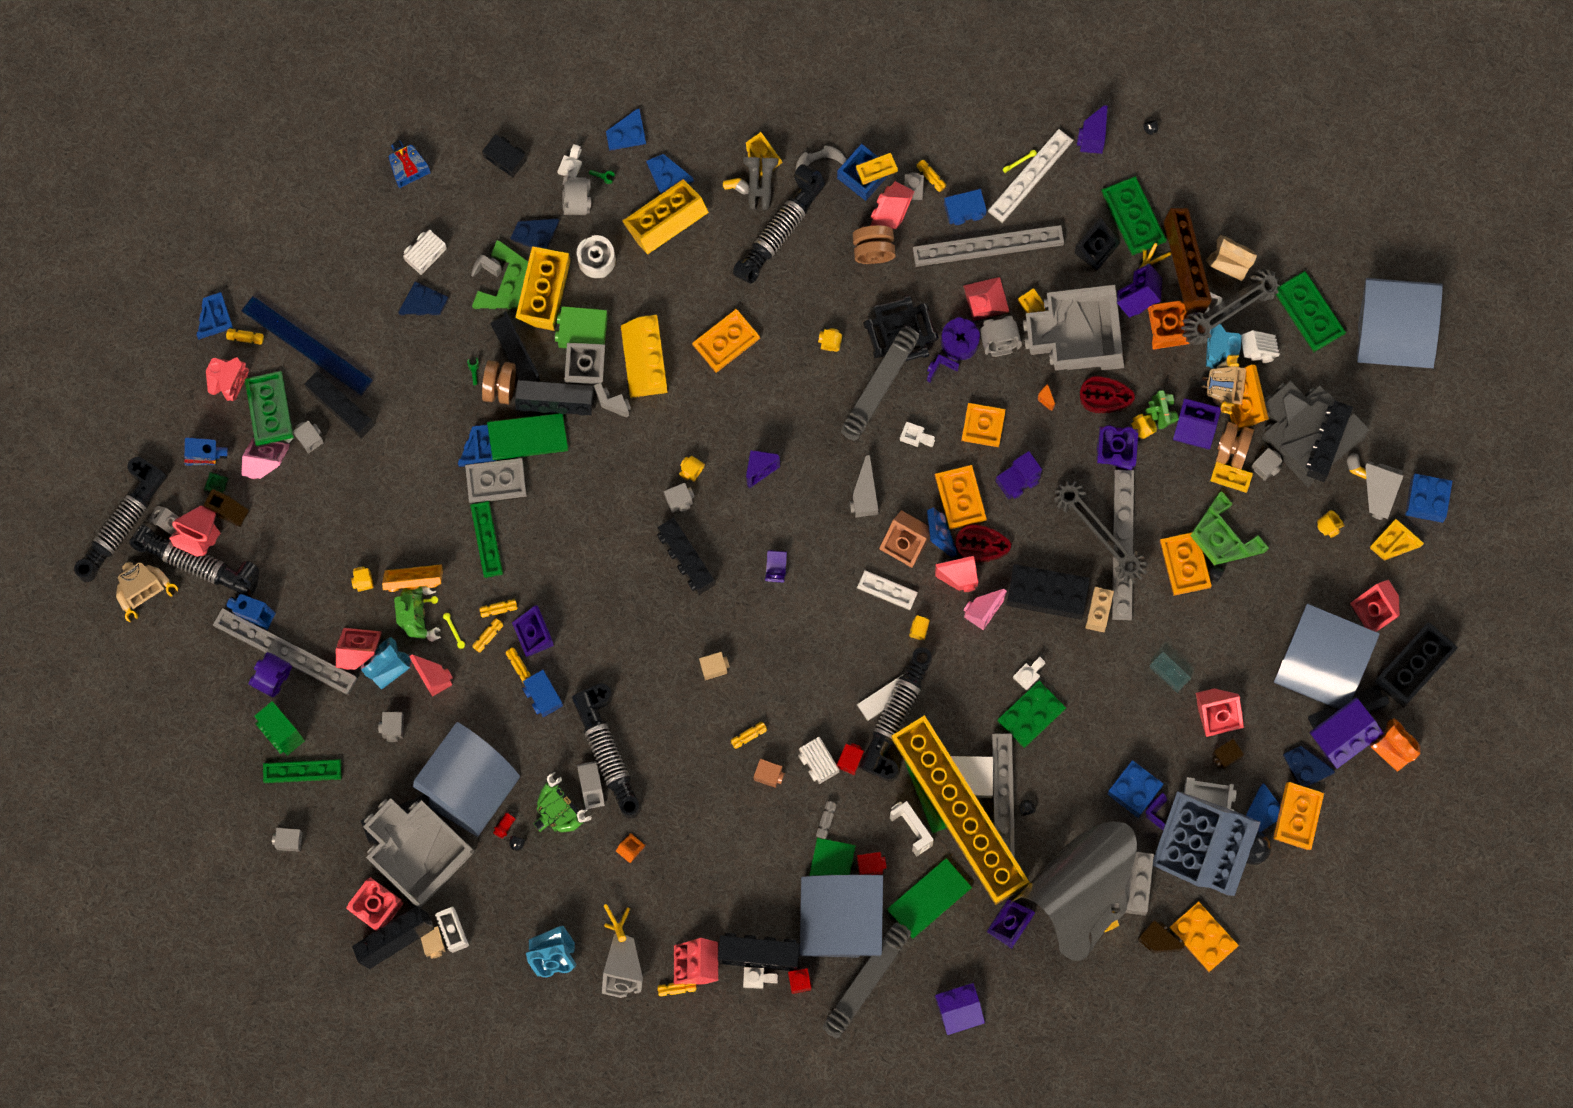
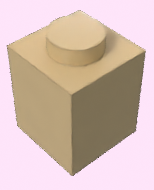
[699,652,730,680]
[421,926,446,959]

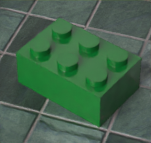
[254,701,305,756]

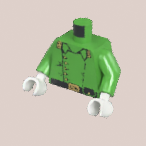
[394,586,441,642]
[533,772,592,833]

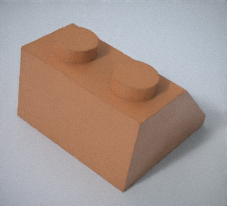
[879,510,930,568]

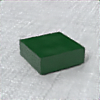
[204,472,229,494]

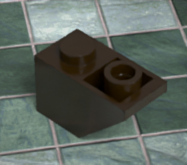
[204,489,249,528]
[1138,920,1185,953]

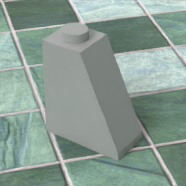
[1365,461,1403,520]
[602,934,643,998]

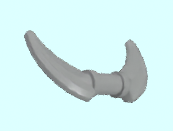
[796,146,847,169]

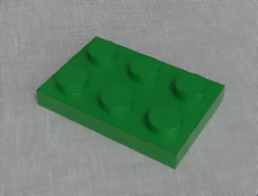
[997,681,1066,748]

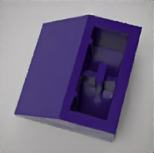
[1173,398,1221,450]

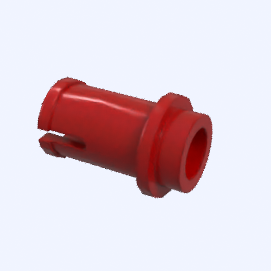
[493,812,516,839]

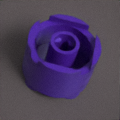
[941,317,980,360]
[248,652,292,698]

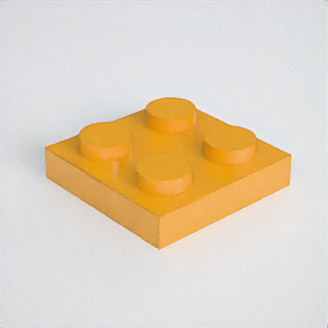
[961,403,1006,447]

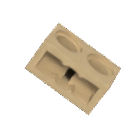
[1086,587,1114,632]

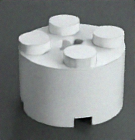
[577,235,616,278]

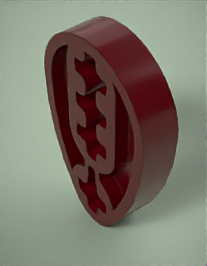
[1079,376,1135,413]
[955,525,1011,562]

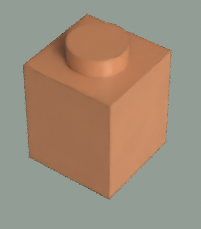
[754,759,785,788]

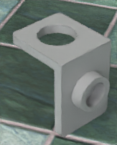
[147,506,179,535]

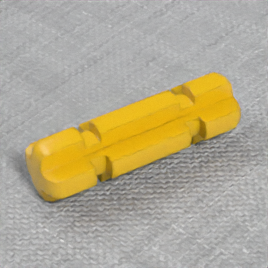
[917,160,946,192]
[226,329,264,345]
[479,599,517,618]
[472,619,503,652]
[506,648,531,682]
[731,722,767,749]
[658,983,697,996]

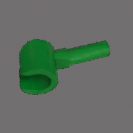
[589,170,615,184]
[467,358,479,386]

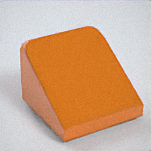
[1038,384,1055,411]
[616,833,646,863]

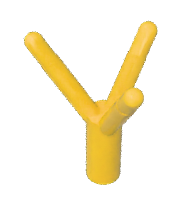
[1139,243,1171,269]
[604,904,630,942]

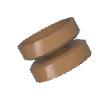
[853,225,895,264]
[482,360,516,405]
[1215,422,1254,469]

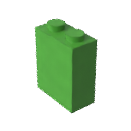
[555,307,608,348]

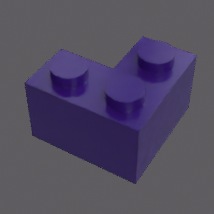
[1117,263,1162,318]
[996,451,1042,500]

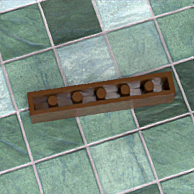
[1164,208,1212,314]

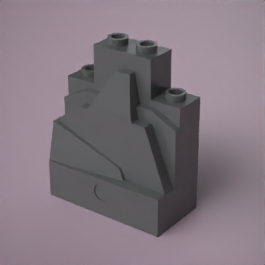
[1262,381,1370,488]

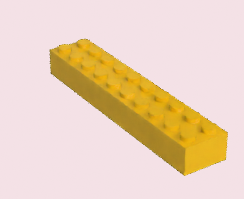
[891,715,1029,905]

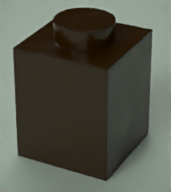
[1212,738,1244,770]

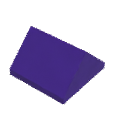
[746,450,780,489]
[512,605,554,657]
[987,899,1035,949]

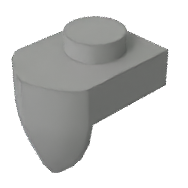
[471,254,502,277]

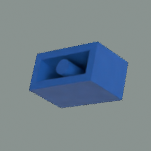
[944,189,986,225]
[522,670,563,717]

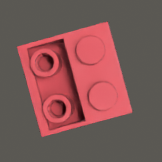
[870,181,915,229]
[674,938,718,984]

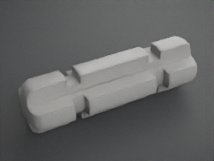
[816,801,837,839]

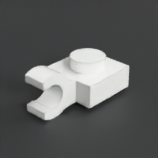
[557,144,582,177]
[900,422,935,447]
[1013,657,1045,691]
[743,967,778,989]

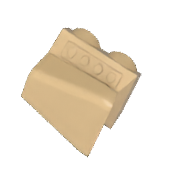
[1206,234,1257,281]

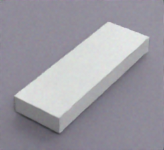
[857,570,918,610]
[857,673,906,721]

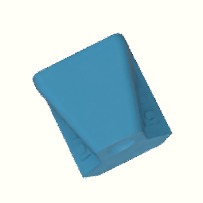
[1206,324,1241,369]
[361,637,411,689]
[526,926,576,977]

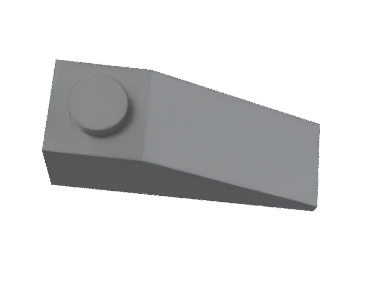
[849,455,878,518]

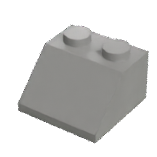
[565,343,605,386]

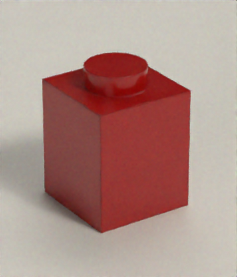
[837,743,864,775]
[857,852,887,875]
[788,968,811,994]

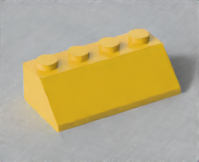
[623,179,709,254]
[516,246,570,331]
[621,315,668,398]

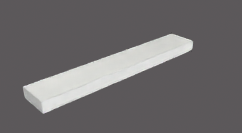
[988,129,1073,223]

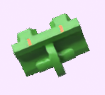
[1145,390,1178,429]

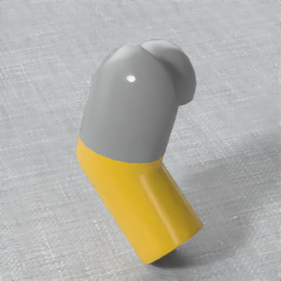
[723,178,749,194]
[1347,453,1366,479]

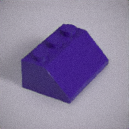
[1309,697,1384,769]

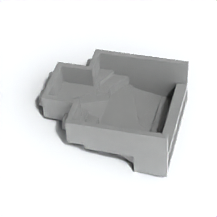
[1023,285,1124,370]
[363,798,475,908]

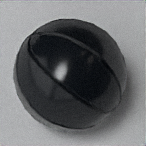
[1246,831,1271,865]

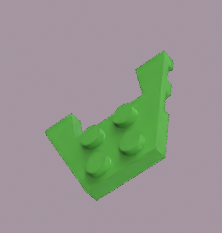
[472,240,528,309]
[1190,491,1269,565]

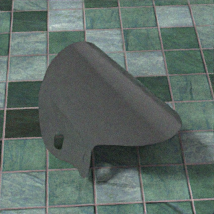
[1007,822,1137,961]

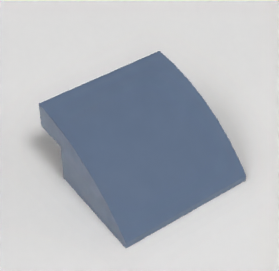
[1357,278,1443,368]
[1274,604,1380,710]
[413,722,520,837]
[1153,791,1260,896]
[800,875,883,958]

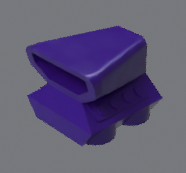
[1096,426,1138,470]

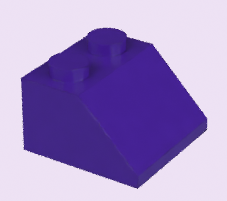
[1077,105,1107,154]
[935,983,985,1035]

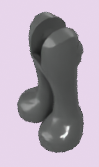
[743,157,778,210]

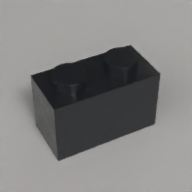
[482,134,526,178]

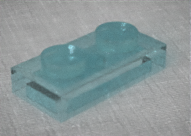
[1149,652,1191,693]

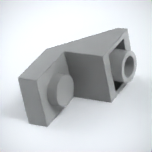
[594,383,631,417]
[577,761,605,809]

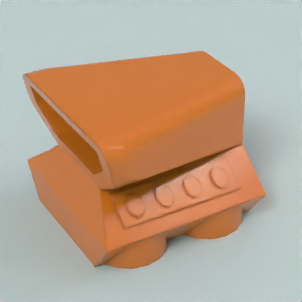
[1148,301,1189,349]
[1370,718,1420,772]

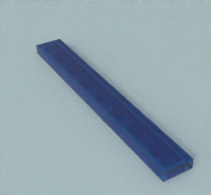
[241,296,373,396]

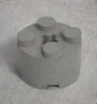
[562,177,591,215]
[980,316,1022,357]

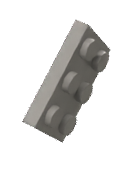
[465,458,527,504]

